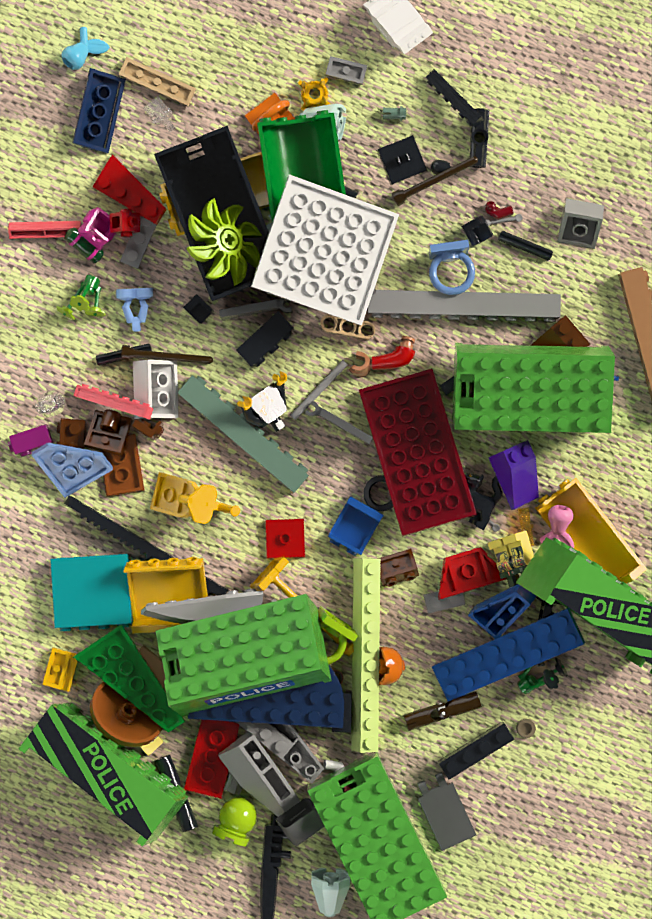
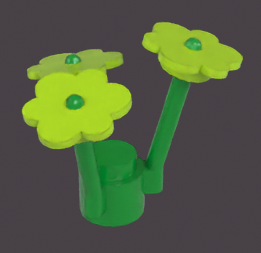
[56,275,106,320]

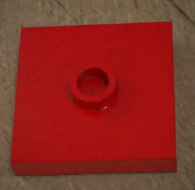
[266,519,305,558]

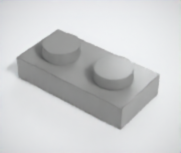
[326,56,367,85]
[424,591,465,613]

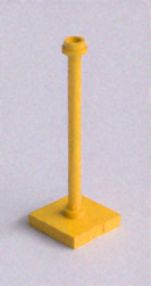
[250,557,354,656]

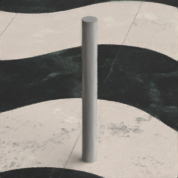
[290,360,348,420]

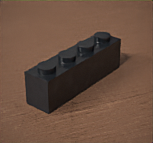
[438,721,515,780]

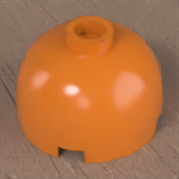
[379,647,405,685]

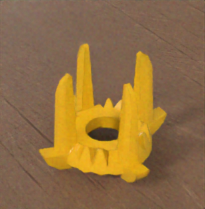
[298,77,330,111]

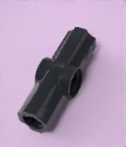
[470,108,490,168]

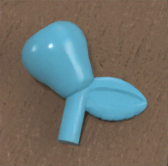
[61,27,110,70]

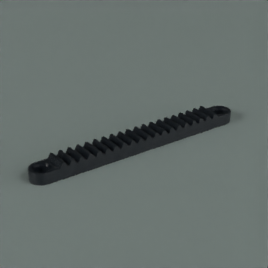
[64,495,230,596]

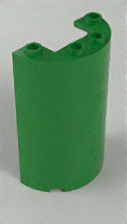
[257,110,346,223]

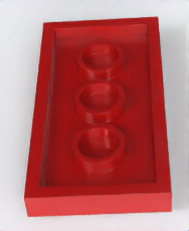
[184,719,240,799]

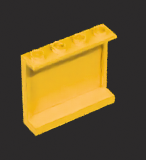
[124,557,208,633]

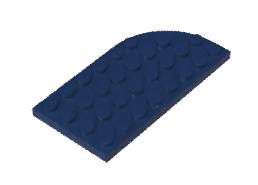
[188,666,344,728]

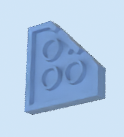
[32,443,113,498]

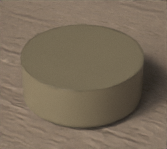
[516,719,536,738]

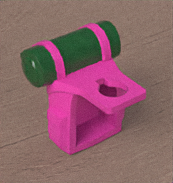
[64,207,116,264]

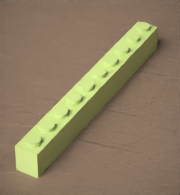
[351,558,380,753]

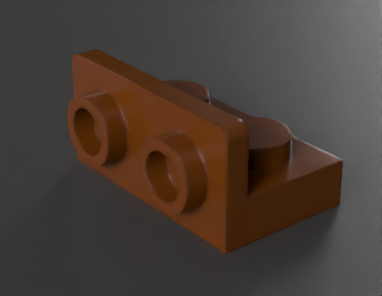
[56,418,86,449]
[132,419,165,440]
[378,549,419,587]

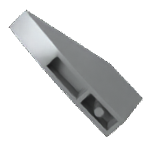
[141,589,263,624]
[237,722,324,784]
[218,731,305,821]

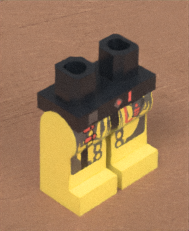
[488,530,534,588]

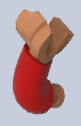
[349,336,415,377]

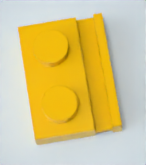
[42,647,78,692]

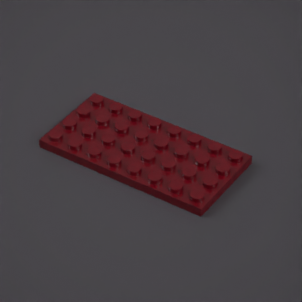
[359,368,477,537]

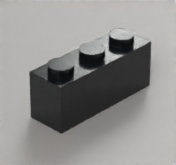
[236,311,294,368]

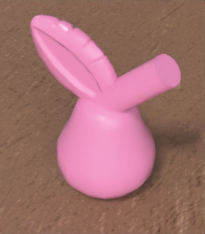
[540,505,574,548]

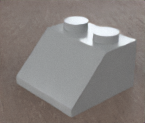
[557,198,604,249]

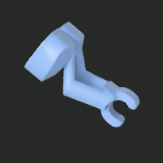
[116,288,153,332]

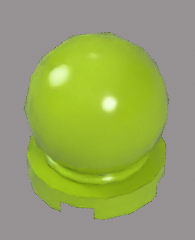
[212,797,257,847]

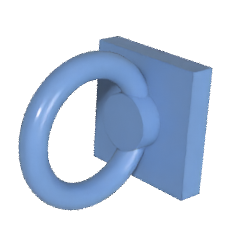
[429,240,475,295]

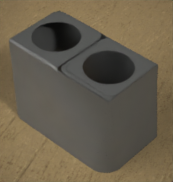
[275,798,325,847]

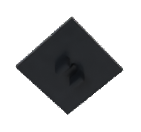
[378,135,427,184]

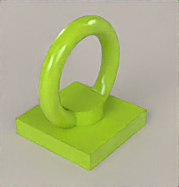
[318,606,358,664]

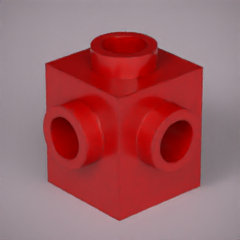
[109,209,140,237]

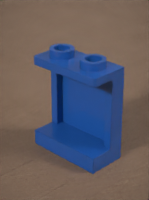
[328,496,384,556]

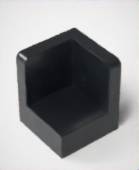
[461,216,493,246]
[183,294,214,324]

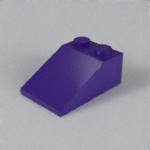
[488,440,539,510]

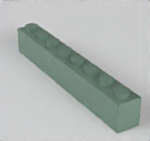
[177,375,309,493]

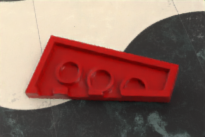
[92,154,167,225]

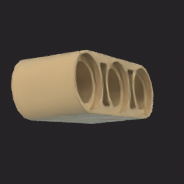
[320,314,375,340]

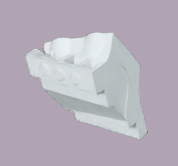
[363,0,433,54]

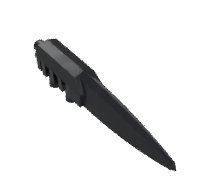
[260,814,292,919]

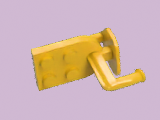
[150,472,240,524]

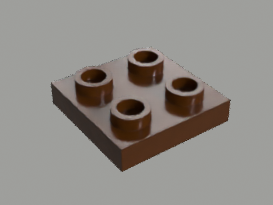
[84,409,132,456]

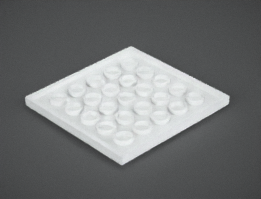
[251,175,399,325]

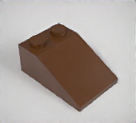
[530,315,590,347]

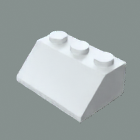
[133,360,178,419]

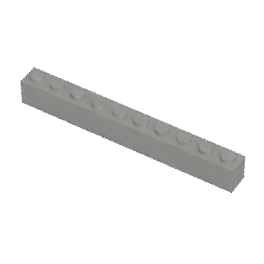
[368,290,561,322]

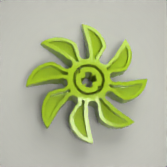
[186,198,262,286]

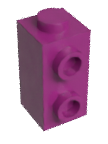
[8,424,53,457]

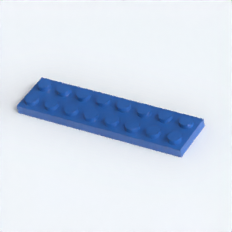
[432,607,585,701]

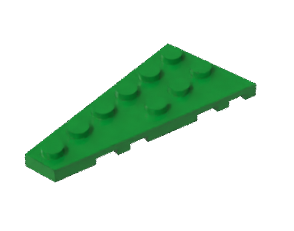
[73,625,186,733]

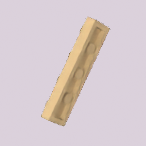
[119,57,196,107]

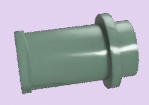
[383,106,406,121]

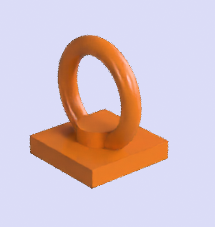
[245,93,295,135]

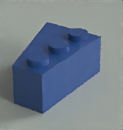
[468,584,536,639]

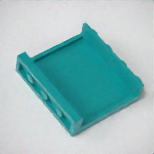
[50,554,133,631]

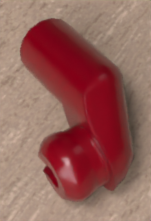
[485,201,514,219]

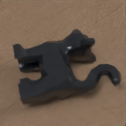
[465,473,502,530]

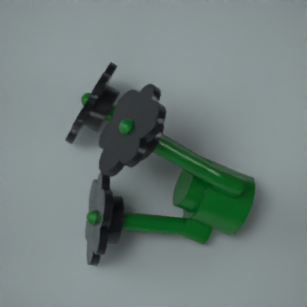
[517,657,568,694]

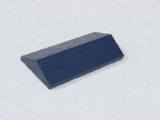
[72,68,126,153]

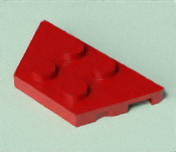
[438,547,506,600]

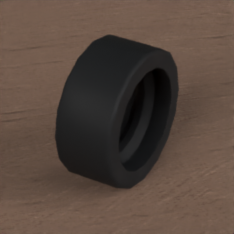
[364,475,393,511]

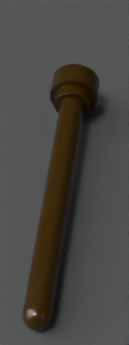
[392,156,478,206]
[121,345,213,364]

